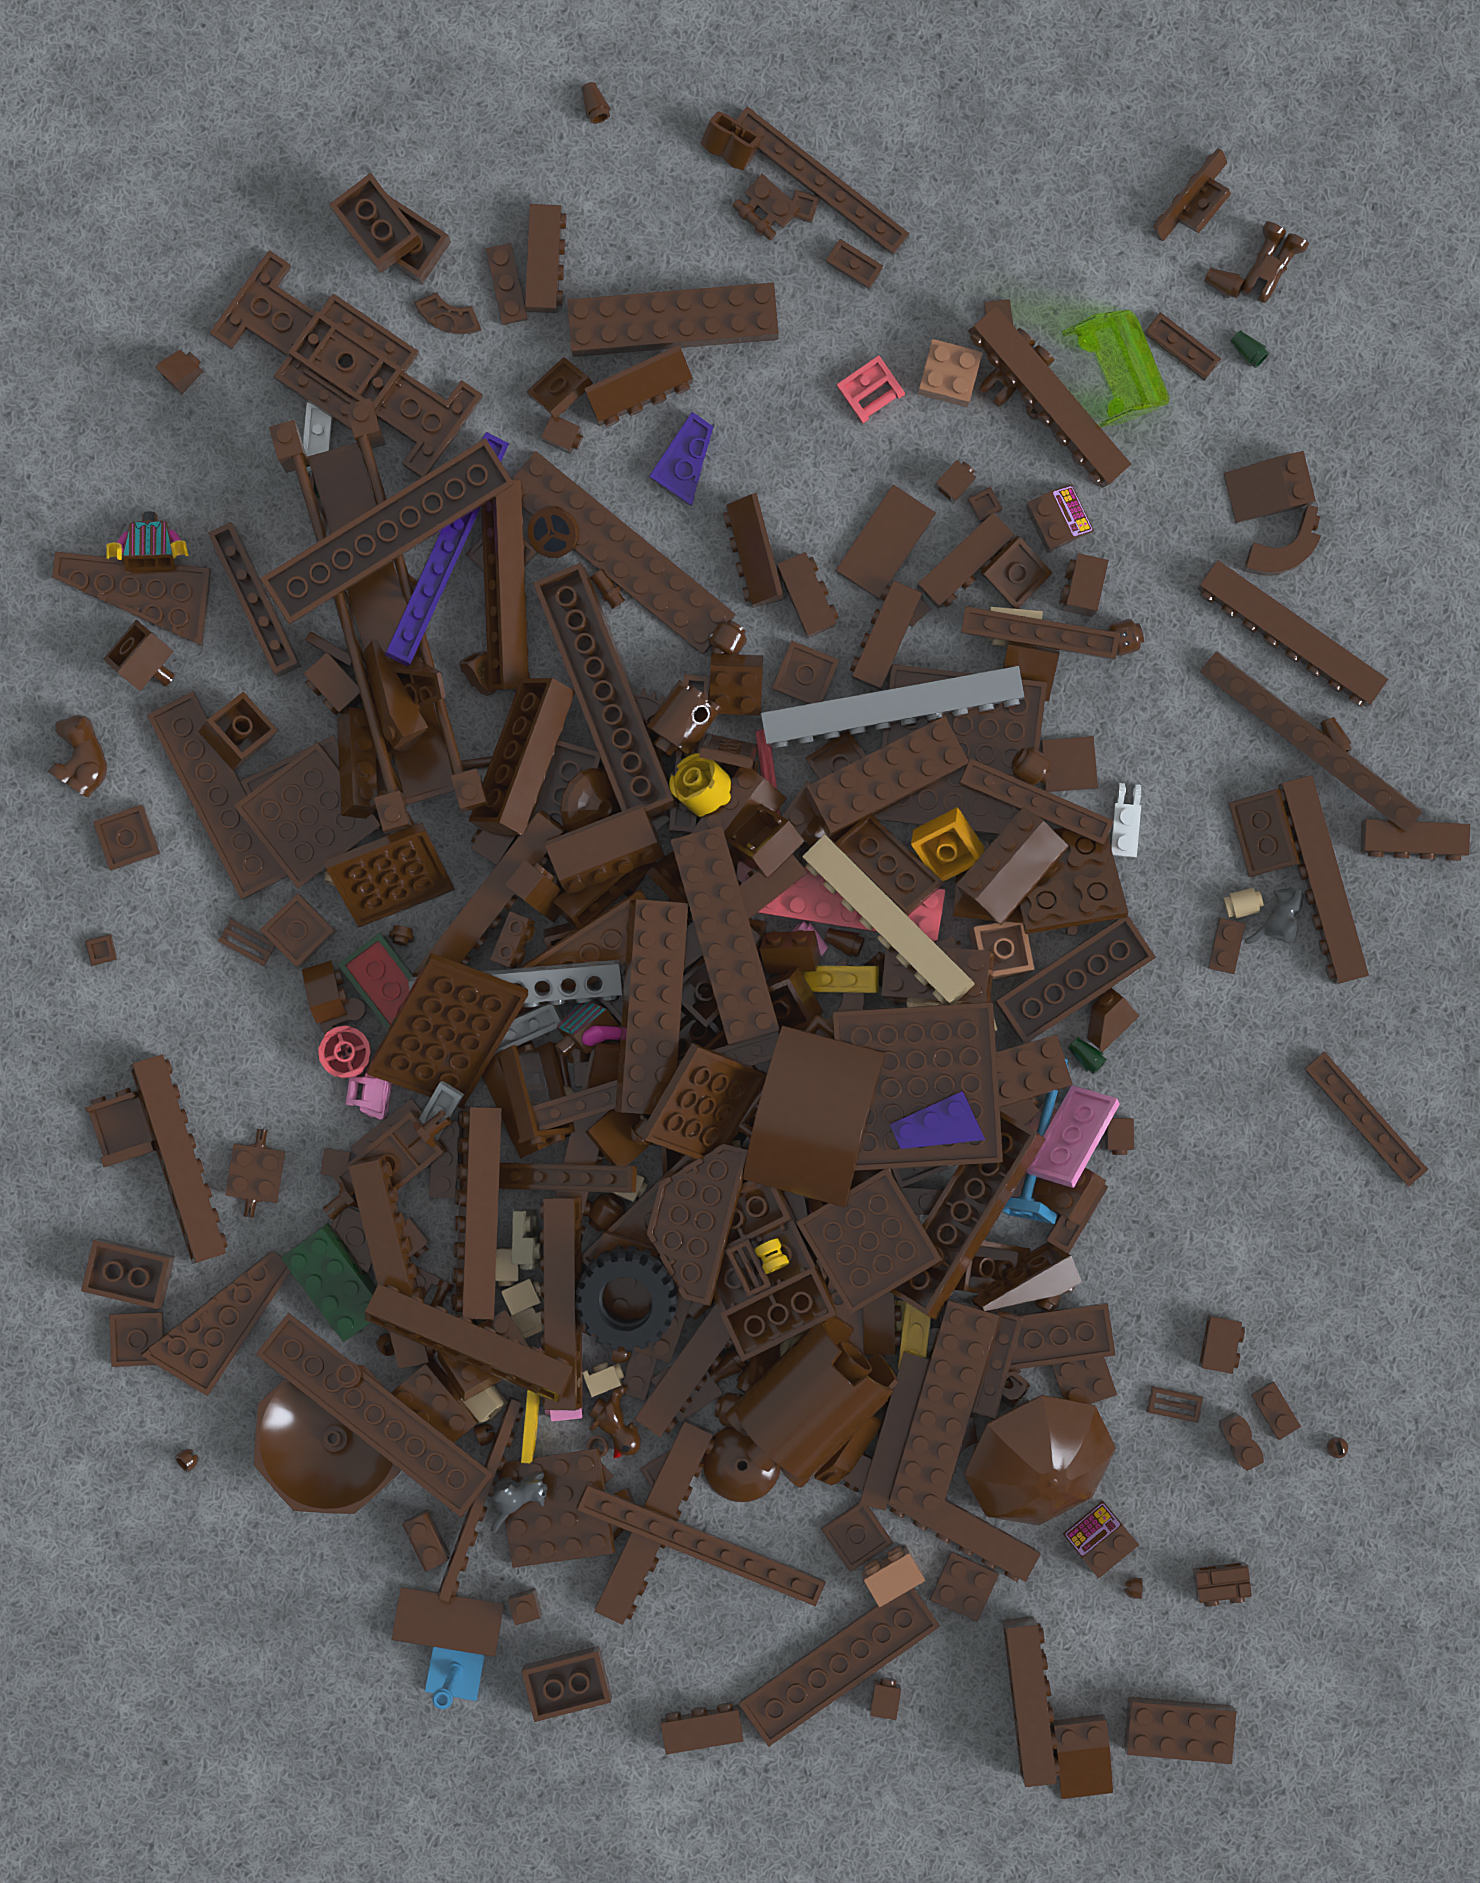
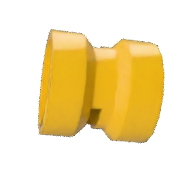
[754,1238,790,1274]

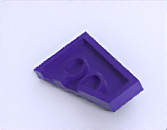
[648,412,713,506]
[890,1090,985,1149]

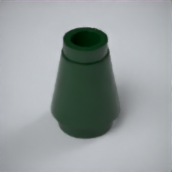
[1230,330,1269,368]
[1068,1037,1107,1075]

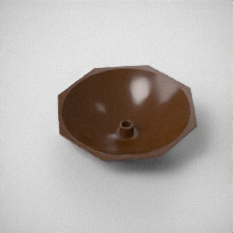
[254,1365,400,1514]
[964,1395,1116,1526]

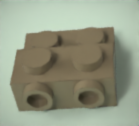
[512,1209,544,1270]

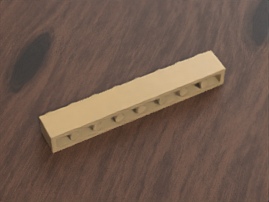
[802,834,975,1005]

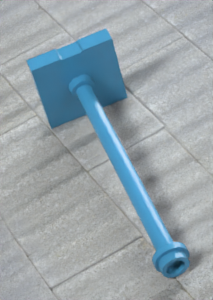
[1002,1059,1068,1224]
[425,1647,485,1709]

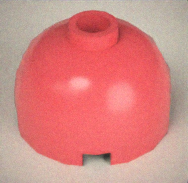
[318,1026,372,1079]

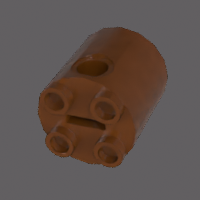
[646,680,722,756]

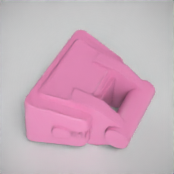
[345,1073,392,1120]

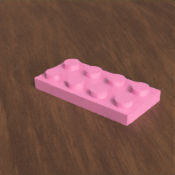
[1027,1085,1120,1188]

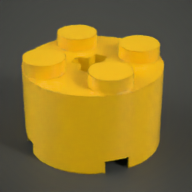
[669,754,731,817]

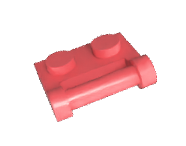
[836,356,905,424]

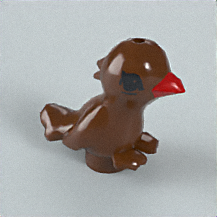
[588,1385,641,1458]

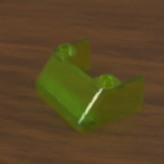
[1062,310,1169,428]

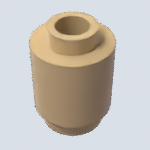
[1223,888,1264,919]

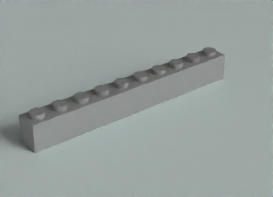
[761,666,1024,749]

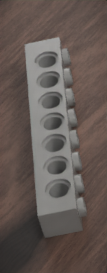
[409,960,623,1007]

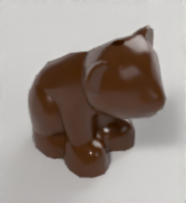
[48,714,107,798]

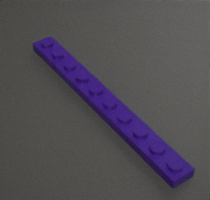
[384,432,509,667]

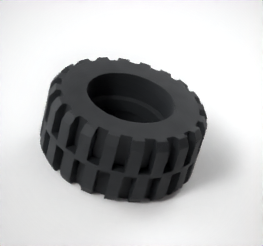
[575,1245,679,1352]

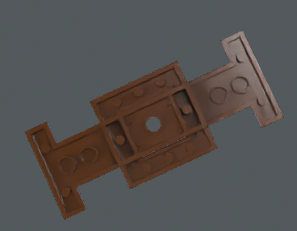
[209,250,483,478]

